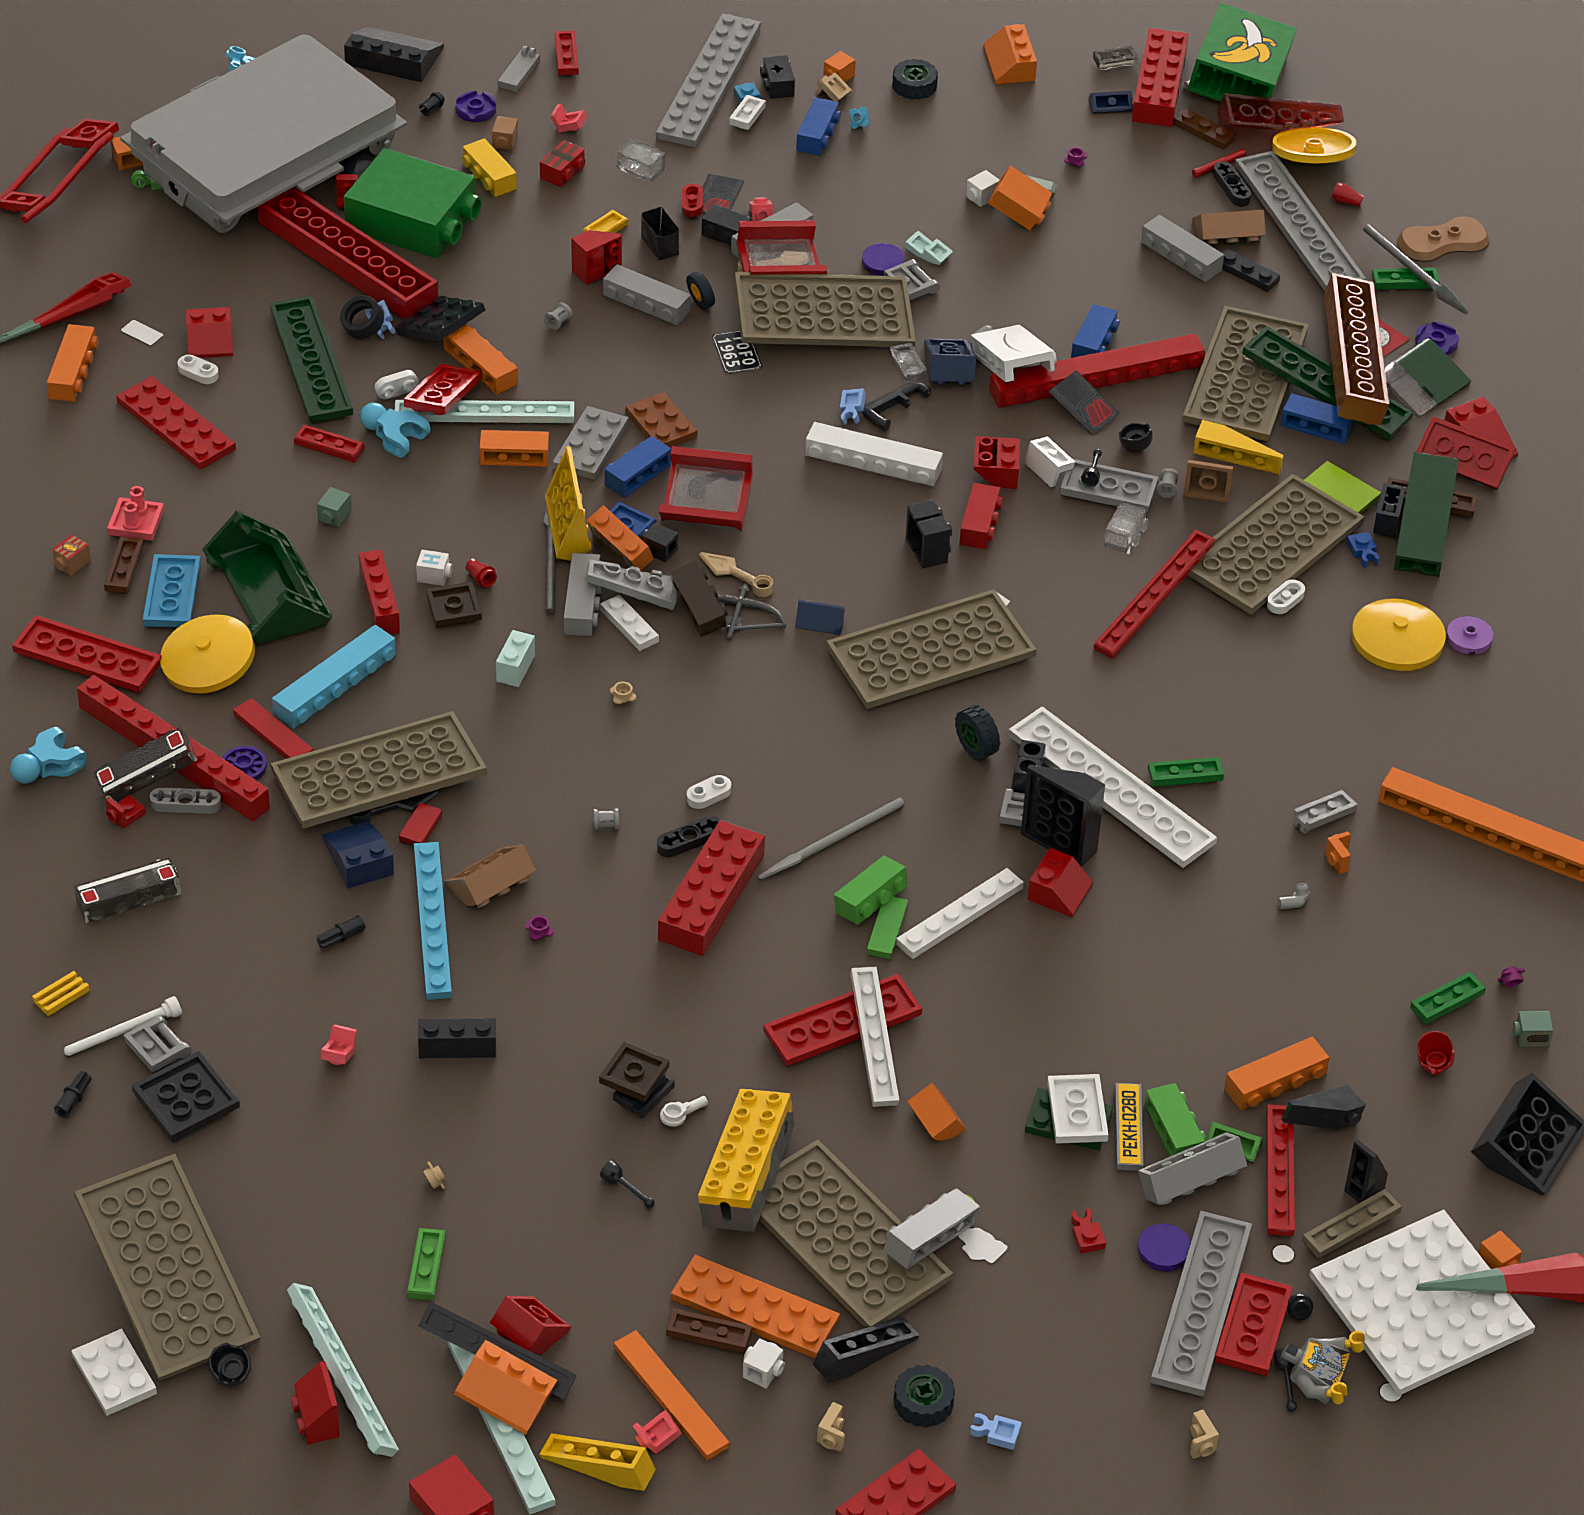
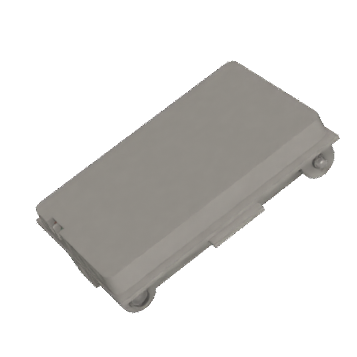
[120,35,407,233]

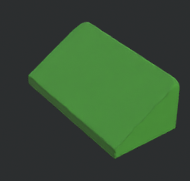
[1206,1122,1263,1163]

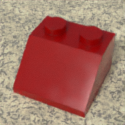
[186,307,233,358]
[1027,848,1093,917]
[490,1296,571,1354]
[290,1361,340,1445]

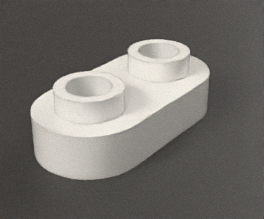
[178,355,219,384]
[374,370,419,399]
[1267,580,1305,614]
[687,775,731,809]

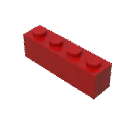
[358,549,400,635]

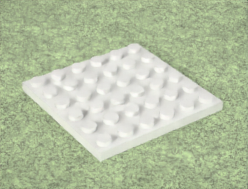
[1309,1210,1535,1396]

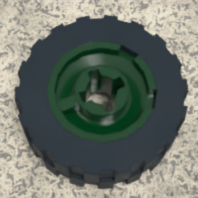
[892,59,938,100]
[955,704,1001,760]
[894,1365,955,1427]

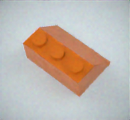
[983,24,1037,84]
[454,1340,557,1435]

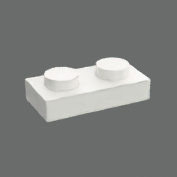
[729,95,766,130]

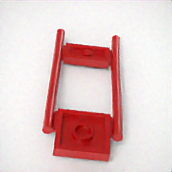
[0,119,119,224]

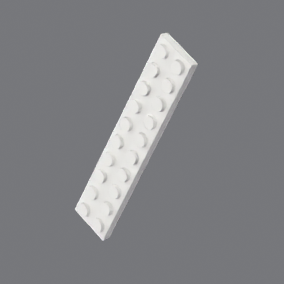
[1008,707,1217,868]

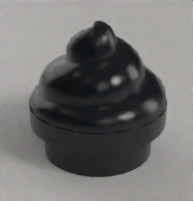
[1287,1293,1313,1320]

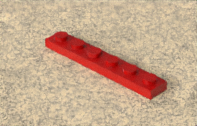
[1266,1104,1295,1236]

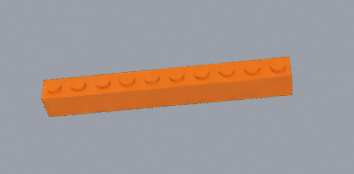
[1378,767,1584,883]

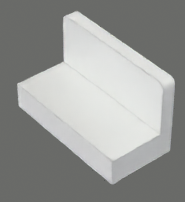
[1024,437,1075,487]

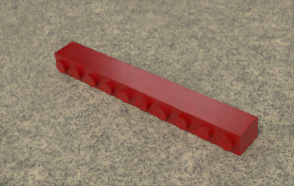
[989,333,1205,408]
[77,675,270,822]

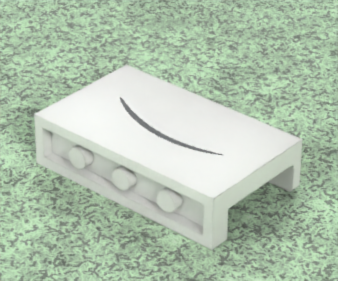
[971,324,1057,382]

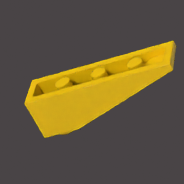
[1193,420,1283,475]
[539,1433,656,1491]

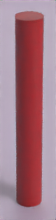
[1192,149,1246,178]

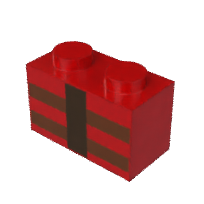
[540,140,586,187]

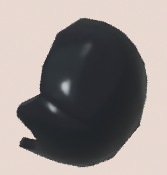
[1119,423,1153,452]
[209,1342,251,1386]

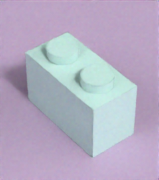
[496,630,535,687]

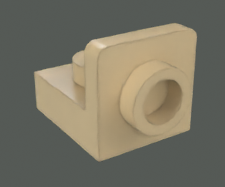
[815,73,852,102]
[817,1402,845,1452]
[1190,1409,1219,1459]

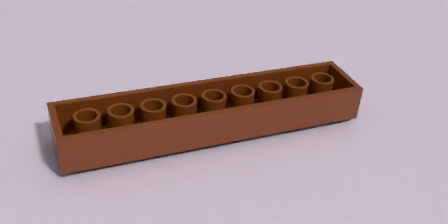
[1324,273,1389,426]

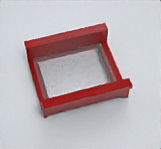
[736,220,827,275]
[659,446,753,531]

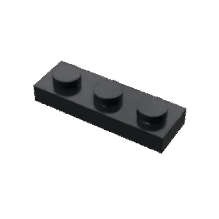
[1222,249,1280,292]

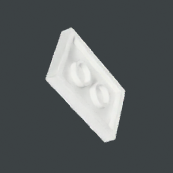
[1047,1074,1108,1143]
[71,1329,157,1416]

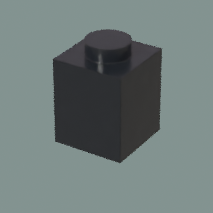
[641,523,678,563]

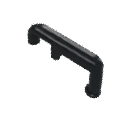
[862,382,932,431]

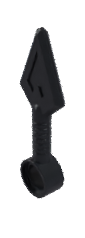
[349,790,439,825]

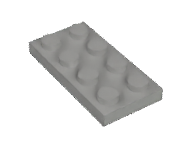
[553,406,629,480]
[1060,459,1159,513]

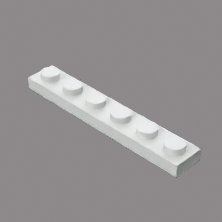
[896,868,1024,959]
[850,967,899,1107]

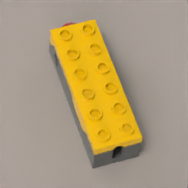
[698,1089,795,1232]

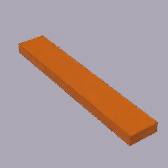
[614,1330,730,1461]

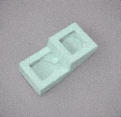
[903,231,953,265]

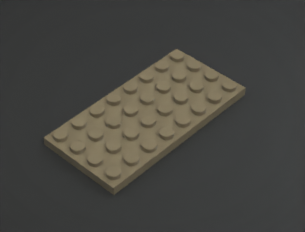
[734,272,916,347]
[1182,306,1309,442]
[1188,474,1364,615]
[826,589,1037,709]
[271,711,487,829]
[759,1139,953,1328]
[74,1154,261,1382]

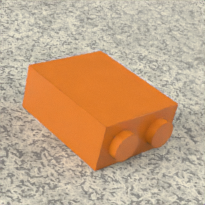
[988,165,1052,230]

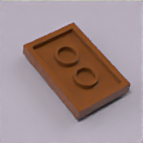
[625,392,697,447]

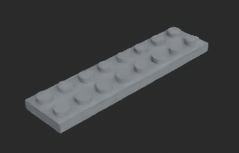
[1150,1211,1252,1397]

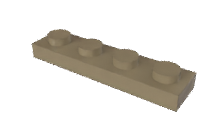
[1302,1189,1402,1259]

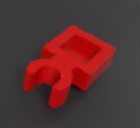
[1071,1208,1106,1254]

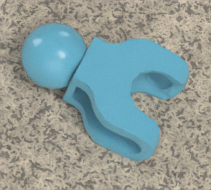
[360,402,431,458]
[10,727,88,784]

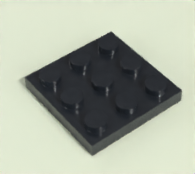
[395,295,486,341]
[132,1051,240,1142]

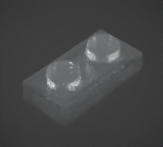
[890,343,927,381]

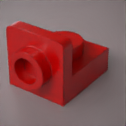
[336,174,358,208]
[106,794,146,829]

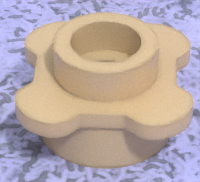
[610,681,636,704]
[423,1161,446,1189]

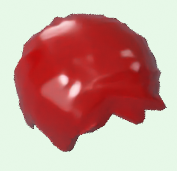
[1417,1031,1455,1075]

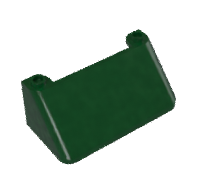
[202,510,333,644]

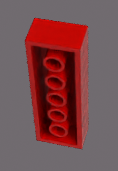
[1132,28,1189,127]
[658,820,765,956]

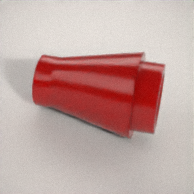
[1331,182,1364,207]
[465,559,497,588]

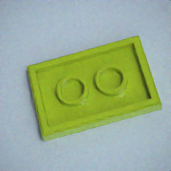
[1304,461,1381,514]

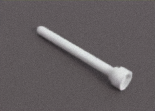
[64,996,182,1056]

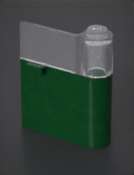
[1384,339,1471,418]

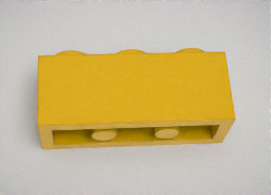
[461,138,517,197]

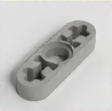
[150,788,221,814]

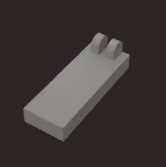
[498,46,540,92]
[1292,790,1358,834]

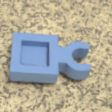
[365,300,395,339]
[840,388,866,425]
[970,1413,1022,1450]

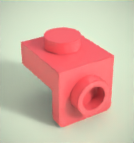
[551,104,587,133]
[749,197,773,221]
[320,1025,357,1065]
[633,1410,682,1454]

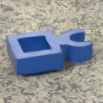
[1346,532,1379,568]

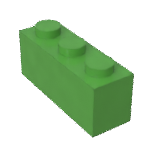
[833,855,908,925]
[1144,1083,1207,1157]

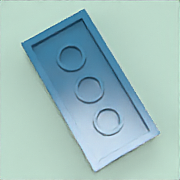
[143,554,201,627]

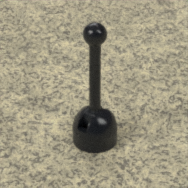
[1081,449,1102,487]
[600,1160,655,1208]
[1274,1348,1297,1412]

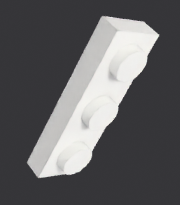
[600,595,659,651]

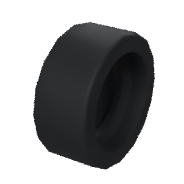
[340,295,384,339]

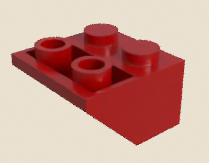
[571,230,622,285]
[974,436,1020,489]

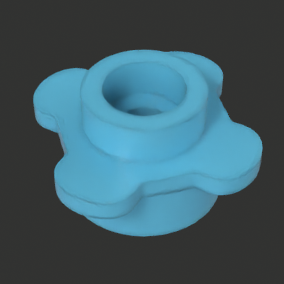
[849,106,870,129]

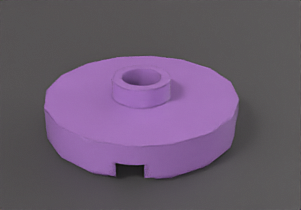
[1446,616,1493,654]

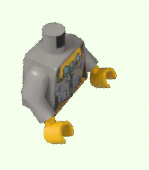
[1281,1331,1365,1404]

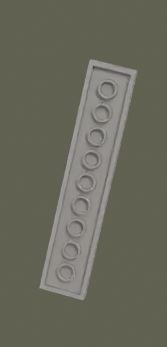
[656,13,761,147]
[1235,151,1366,291]

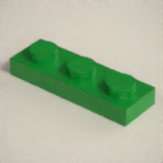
[1371,268,1440,290]
[1148,757,1224,787]
[1410,972,1486,1024]

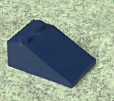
[924,339,976,385]
[322,821,394,889]

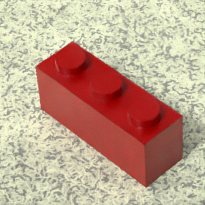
[959,483,1003,549]

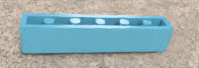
[272,625,396,729]

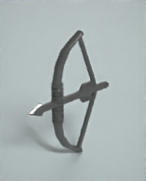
[684,582,787,639]

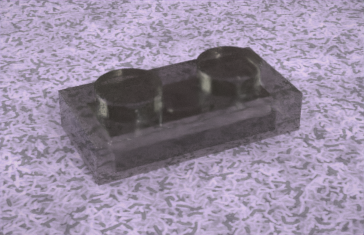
[1093,45,1139,70]

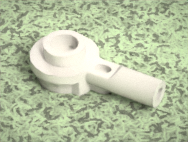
[660,1096,708,1127]

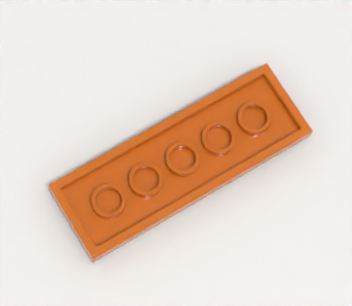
[671,1255,840,1359]

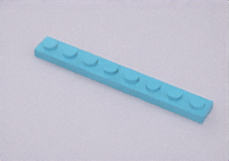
[414,842,452,1000]

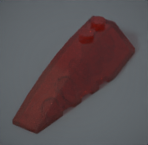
[1217,93,1344,130]

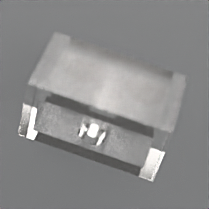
[617,138,666,182]
[1104,501,1149,554]

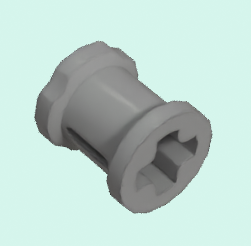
[544,302,573,330]
[1157,468,1179,498]
[593,808,619,831]

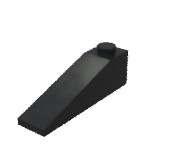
[813,1317,919,1383]

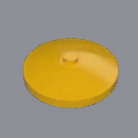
[1272,127,1356,164]
[1351,599,1446,671]
[160,615,255,693]

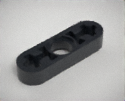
[1213,161,1251,207]
[657,816,720,857]

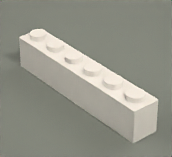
[805,422,943,487]

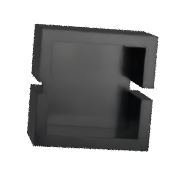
[905,499,952,569]

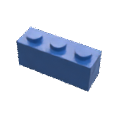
[796,97,841,156]
[1071,304,1120,358]
[1281,393,1354,444]
[604,436,671,498]

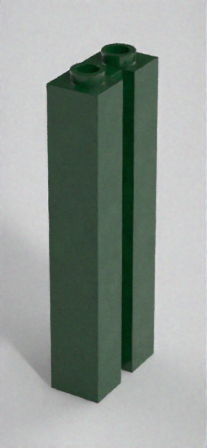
[1394,452,1459,577]

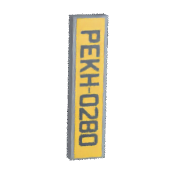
[1115,1083,1143,1171]

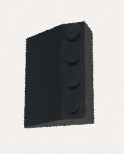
[344,27,444,82]
[1021,765,1105,867]
[1470,1073,1584,1195]

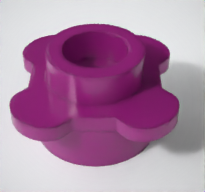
[1064,147,1088,166]
[525,915,554,940]
[1497,966,1525,987]

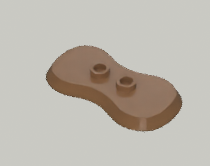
[1397,217,1489,261]

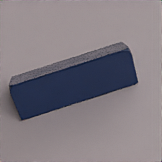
[1089,91,1133,113]
[795,599,845,635]

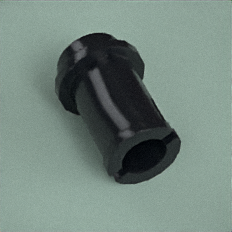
[419,92,445,116]

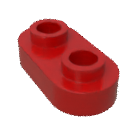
[682,183,703,218]

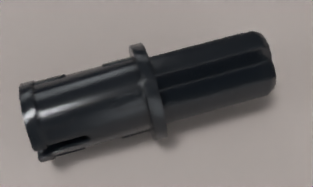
[316,915,366,949]
[53,1071,92,1118]

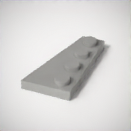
[585,560,677,610]

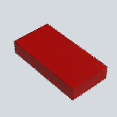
[399,803,442,846]

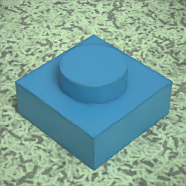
[734,82,760,103]

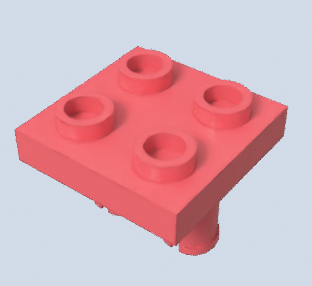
[107,486,165,541]

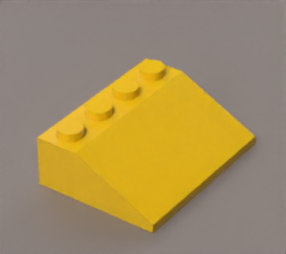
[545,446,591,561]

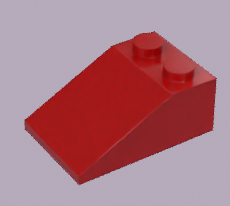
[1445,397,1518,458]

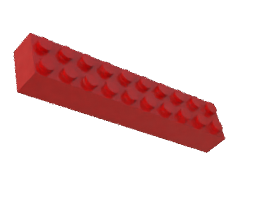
[257,187,438,319]

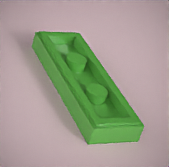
[867,896,908,959]
[407,1228,446,1300]

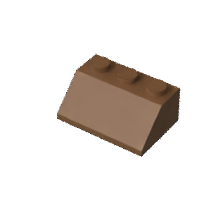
[1192,210,1266,245]
[443,844,536,908]

